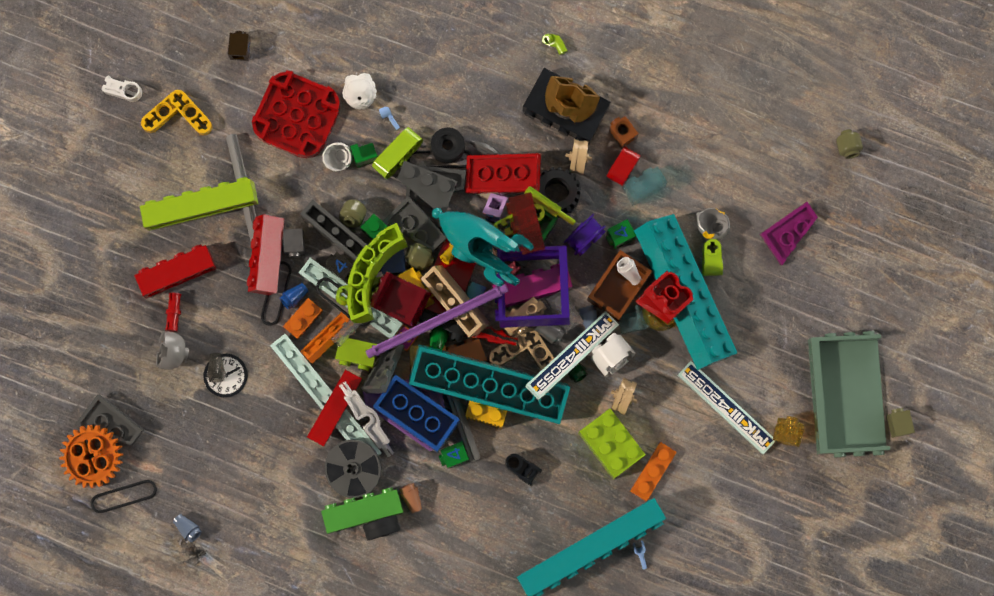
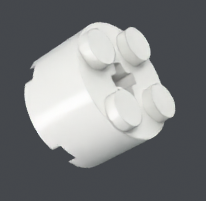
[591,333,635,377]

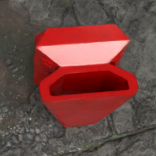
[635,271,694,324]

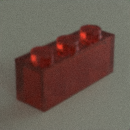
[506,192,546,256]

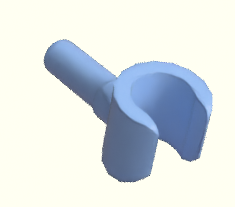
[379,107,400,130]
[633,540,647,569]

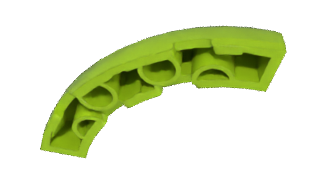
[347,223,408,323]

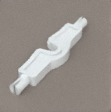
[339,381,394,457]

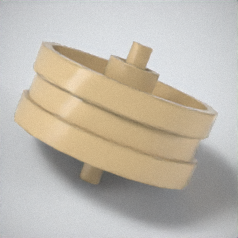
[565,139,592,175]
[611,378,637,415]

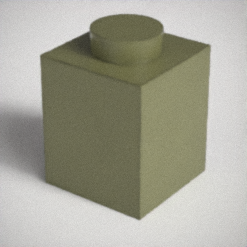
[887,408,915,438]

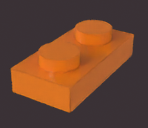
[283,298,323,339]

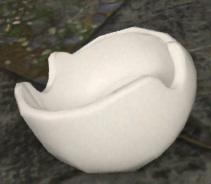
[322,142,353,172]

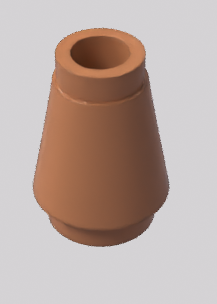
[400,483,422,513]

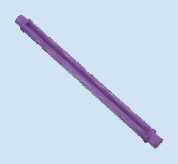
[366,284,508,358]

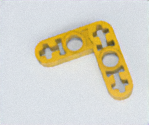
[141,90,213,136]

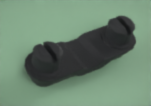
[416,309,467,343]

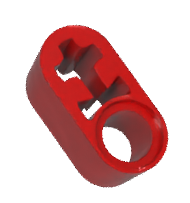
[606,146,641,186]

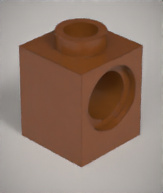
[609,116,639,149]

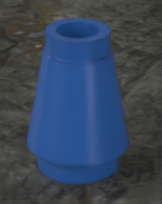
[279,283,309,310]

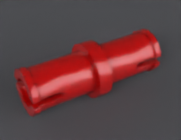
[165,292,181,332]

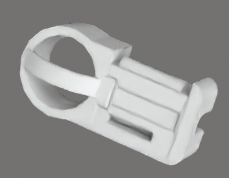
[102,76,142,102]

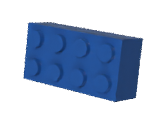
[373,375,460,453]

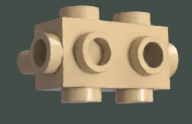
[504,297,547,337]

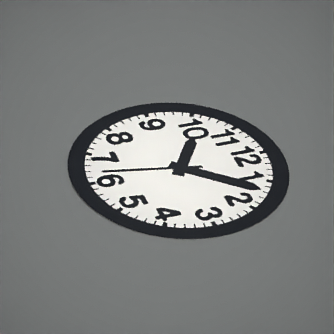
[203,354,248,398]

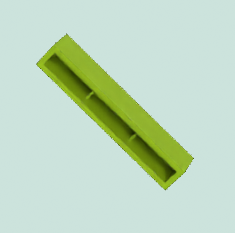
[140,177,259,231]

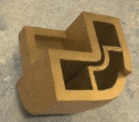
[545,76,600,123]

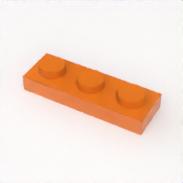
[300,312,354,364]
[630,442,677,502]

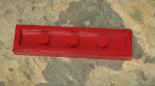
[307,369,363,447]

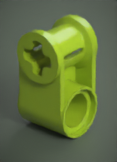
[702,239,723,276]

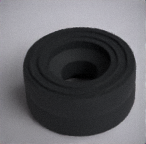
[431,127,465,163]
[363,515,400,541]

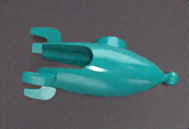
[432,208,534,287]

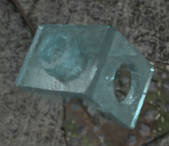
[619,305,647,334]

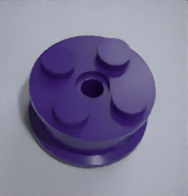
[563,214,606,256]

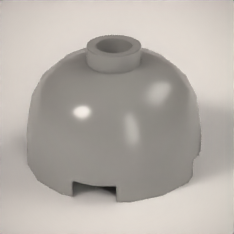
[156,331,189,370]

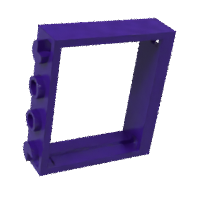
[495,246,570,328]

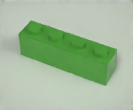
[321,487,404,534]

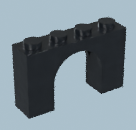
[522,68,611,145]

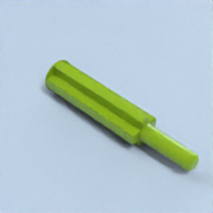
[524,186,576,225]

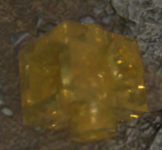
[773,416,805,447]

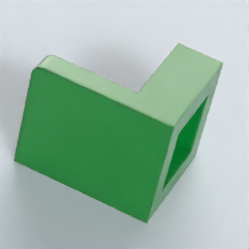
[350,143,378,168]

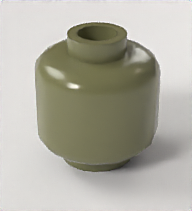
[836,129,863,159]
[339,200,366,228]
[404,243,434,271]

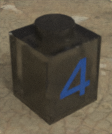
[325,252,353,283]

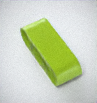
[372,127,423,179]

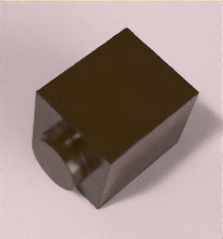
[228,31,251,61]

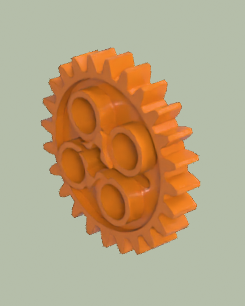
[59,425,123,488]

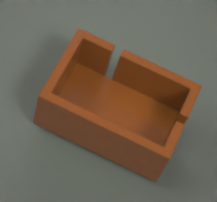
[587,250,652,322]

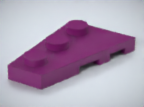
[760,202,818,265]

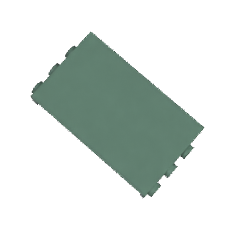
[808,331,890,458]

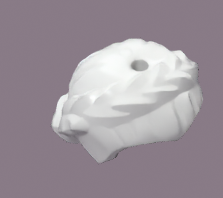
[342,73,377,110]

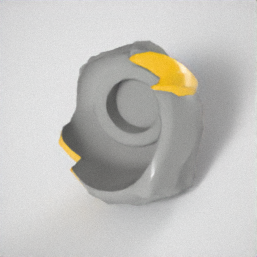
[696,208,731,240]

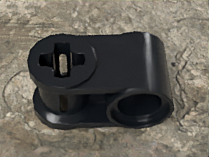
[505,454,542,487]

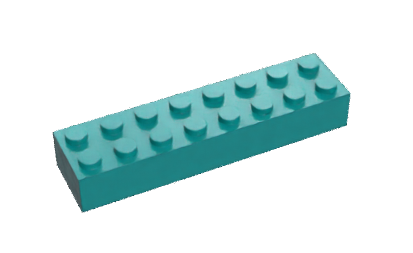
[634,214,737,370]
[408,344,570,424]
[516,498,666,596]

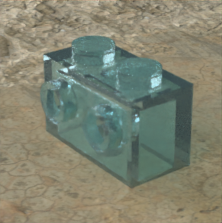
[623,166,668,206]

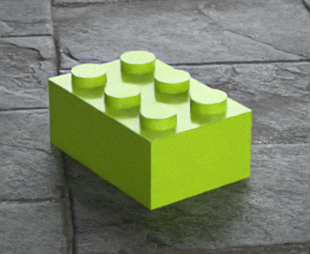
[578,408,646,479]

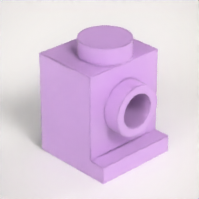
[482,193,511,223]

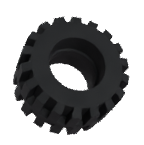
[539,167,581,218]

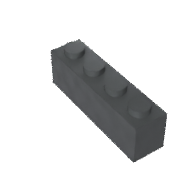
[300,200,367,262]

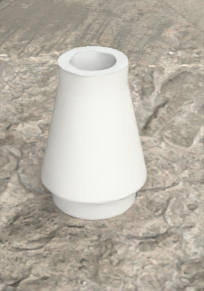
[617,257,642,285]

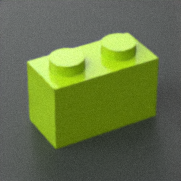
[335,336,377,371]

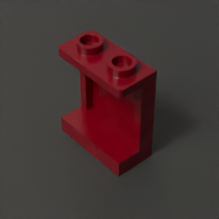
[370,272,432,327]

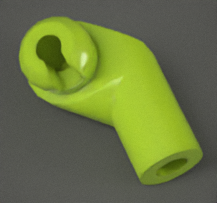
[542,33,568,56]

